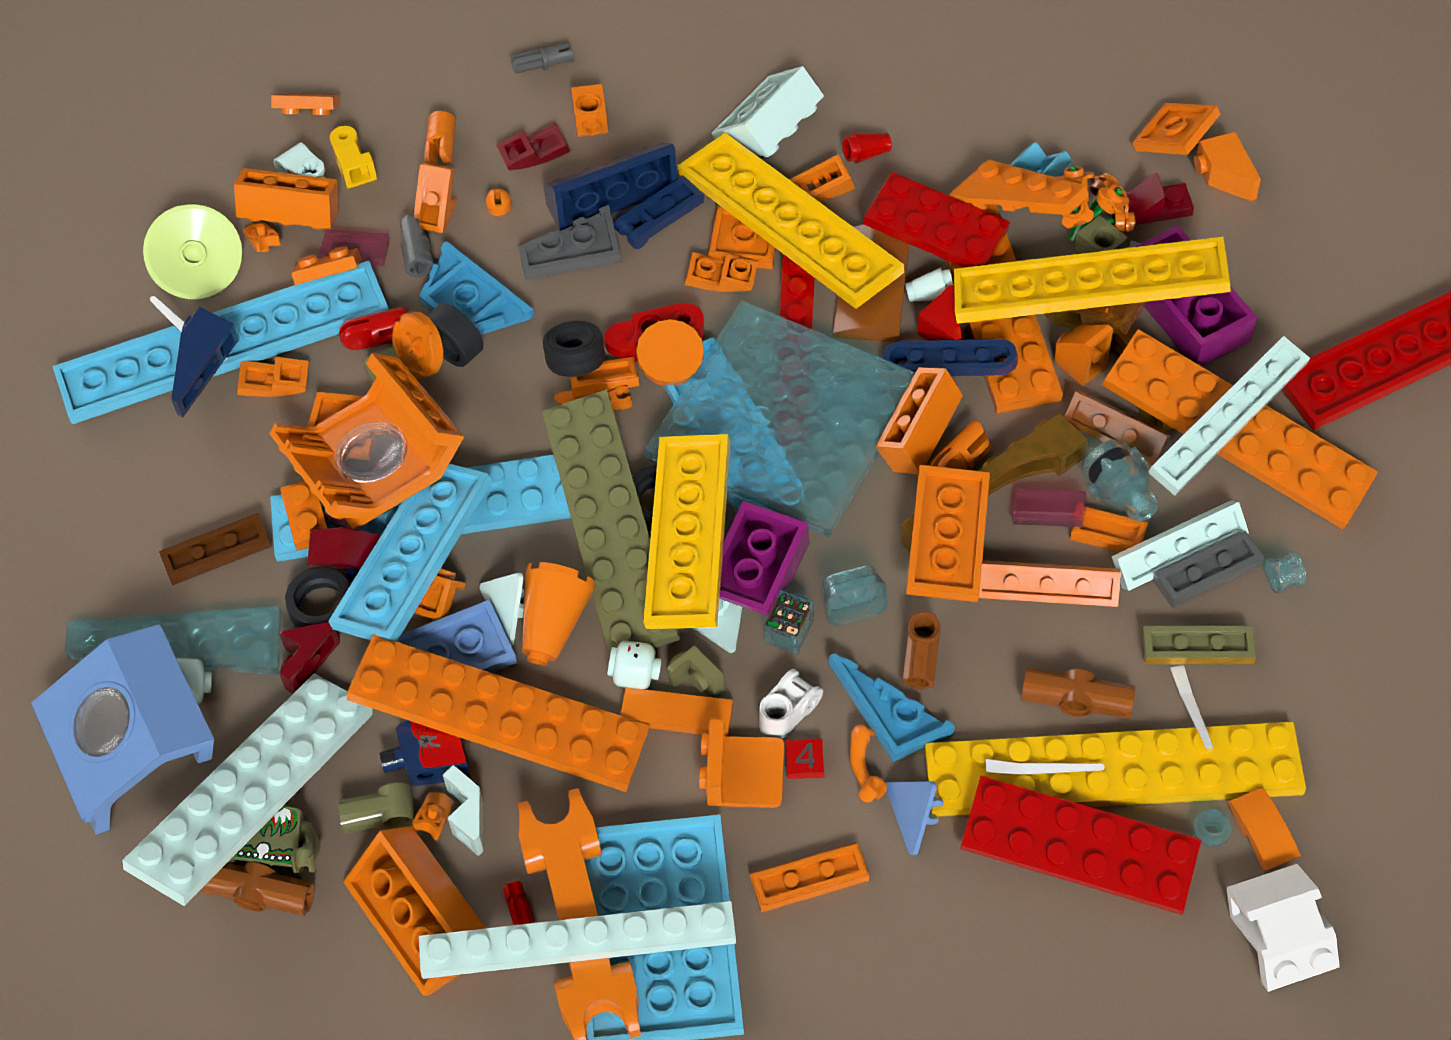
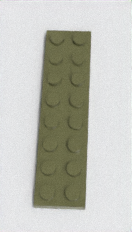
[542,389,681,657]

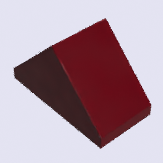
[307,528,381,569]

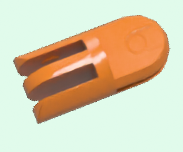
[930,420,993,470]

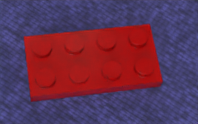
[863,172,1010,268]

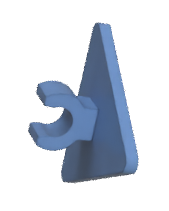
[886,781,944,855]

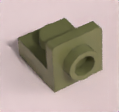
[667,645,725,698]

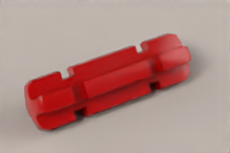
[503,881,535,925]

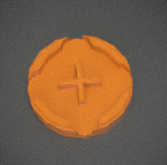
[392,312,443,379]
[636,319,704,386]

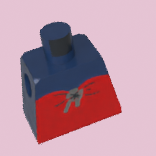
[379,720,471,786]

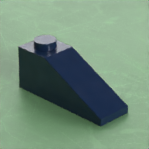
[171,307,239,418]

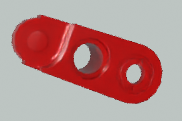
[604,303,704,362]

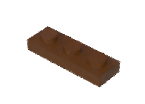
[159,513,272,586]

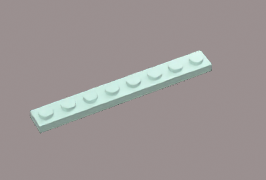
[419,901,736,979]

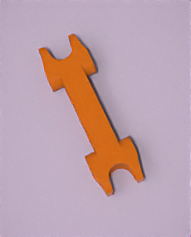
[518,788,641,1040]

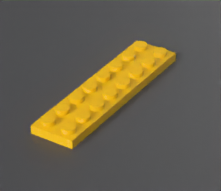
[678,133,904,309]
[954,237,1231,323]

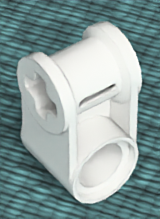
[759,669,823,739]

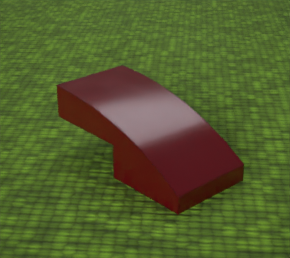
[496,123,571,170]

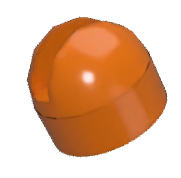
[485,188,512,216]

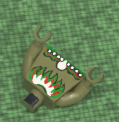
[229,794,321,880]

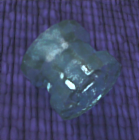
[1264,551,1306,593]

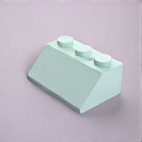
[711,66,824,158]

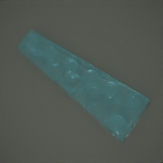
[65,606,282,674]

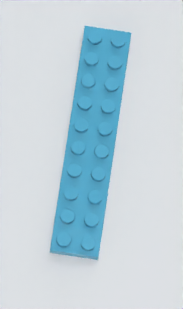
[52,260,389,424]
[270,455,571,562]

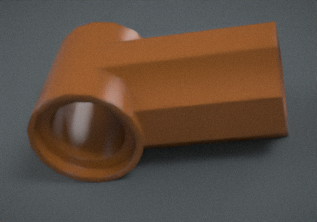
[902,612,941,690]

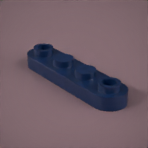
[883,339,1019,377]

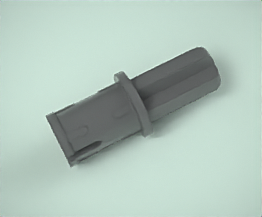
[511,42,574,74]

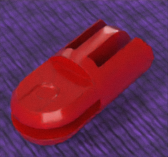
[339,307,408,350]

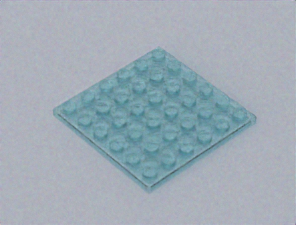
[644,301,915,537]

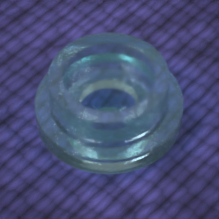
[1193,809,1232,847]

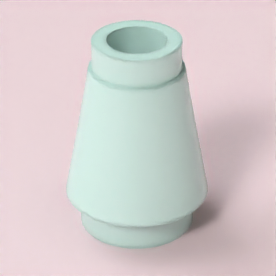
[905,268,953,302]

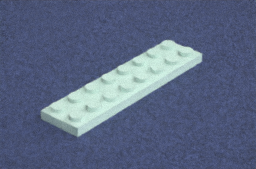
[122,673,373,906]

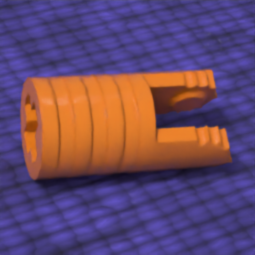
[424,111,456,165]

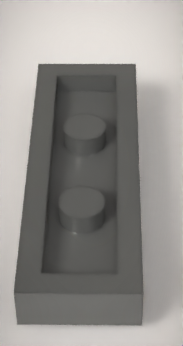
[1153,531,1265,608]

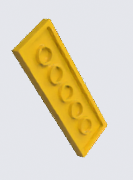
[643,434,731,629]

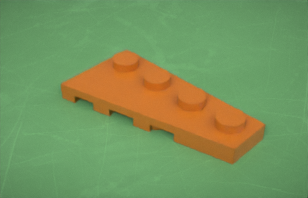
[949,159,1089,215]

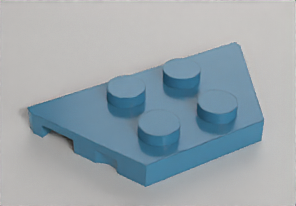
[419,241,534,335]

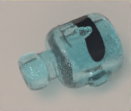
[1082,440,1158,522]

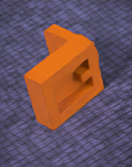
[414,568,466,620]

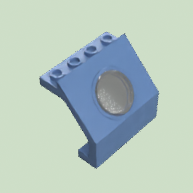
[31,624,214,835]

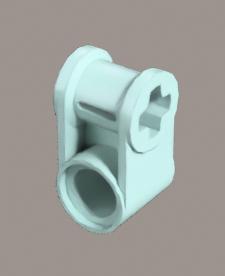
[274,142,326,178]

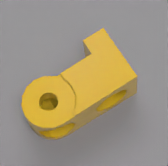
[330,126,377,189]

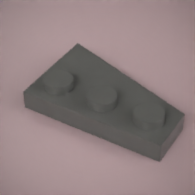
[519,204,621,280]

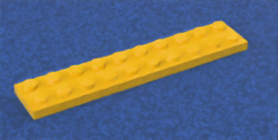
[924,722,1306,816]

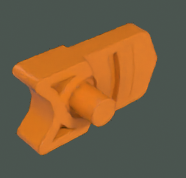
[243,222,281,252]
[412,792,454,840]

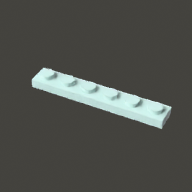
[1148,336,1310,496]

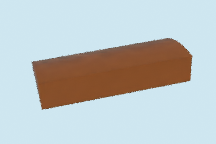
[833,225,910,343]

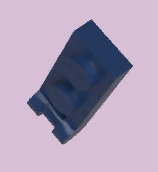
[614,175,704,249]

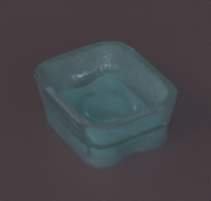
[823,565,887,626]

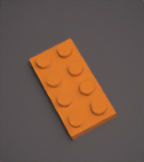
[906,465,990,603]

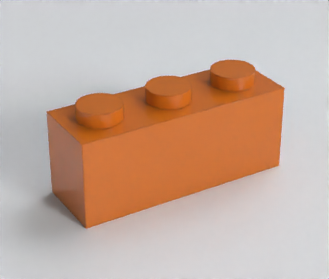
[234,168,338,229]
[875,367,963,474]

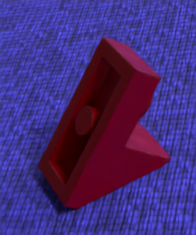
[1127,173,1194,225]
[279,622,340,694]

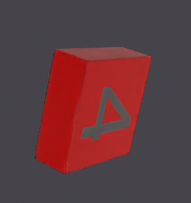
[786,739,824,779]

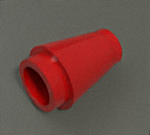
[842,132,892,164]

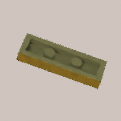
[1142,626,1256,664]

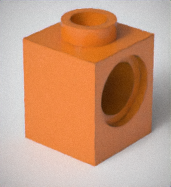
[571,84,608,137]

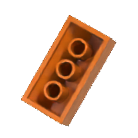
[343,826,486,997]

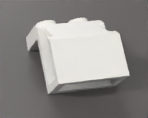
[1226,864,1339,992]

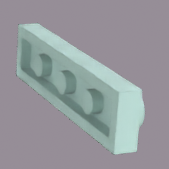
[1112,500,1249,591]

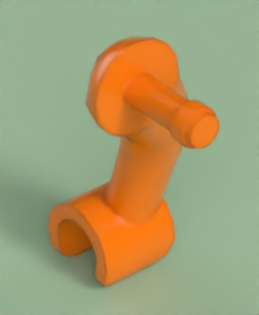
[850,724,887,803]

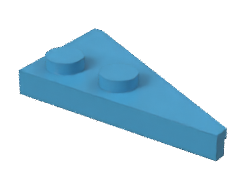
[828,653,955,762]

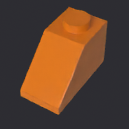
[1194,132,1261,201]
[1054,324,1113,387]

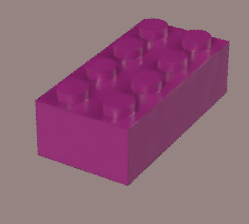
[1135,226,1257,366]

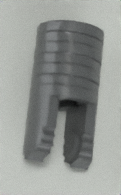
[400,215,434,277]

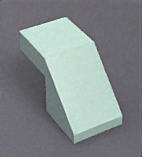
[443,765,484,856]

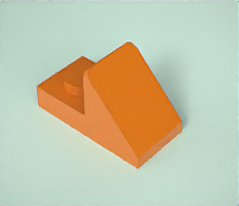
[414,163,457,233]

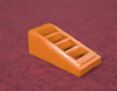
[789,154,855,202]

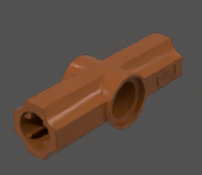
[1021,668,1136,719]
[199,862,315,917]

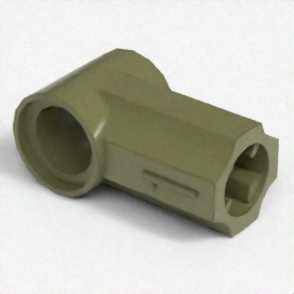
[338,782,415,834]

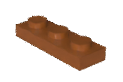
[1064,390,1171,466]

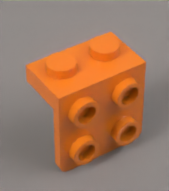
[699,719,784,808]

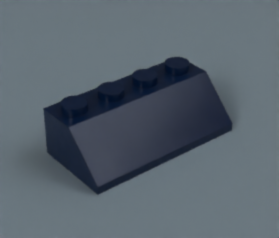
[543,142,678,231]

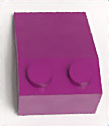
[719,501,810,616]

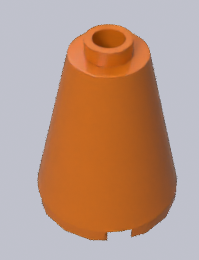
[522,562,596,666]

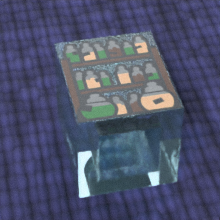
[764,590,814,655]

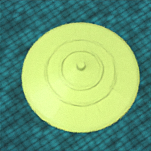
[143,204,242,299]

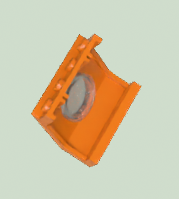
[269,353,464,530]

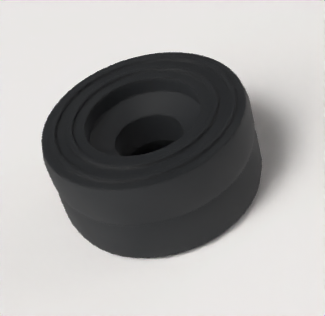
[543,321,605,377]

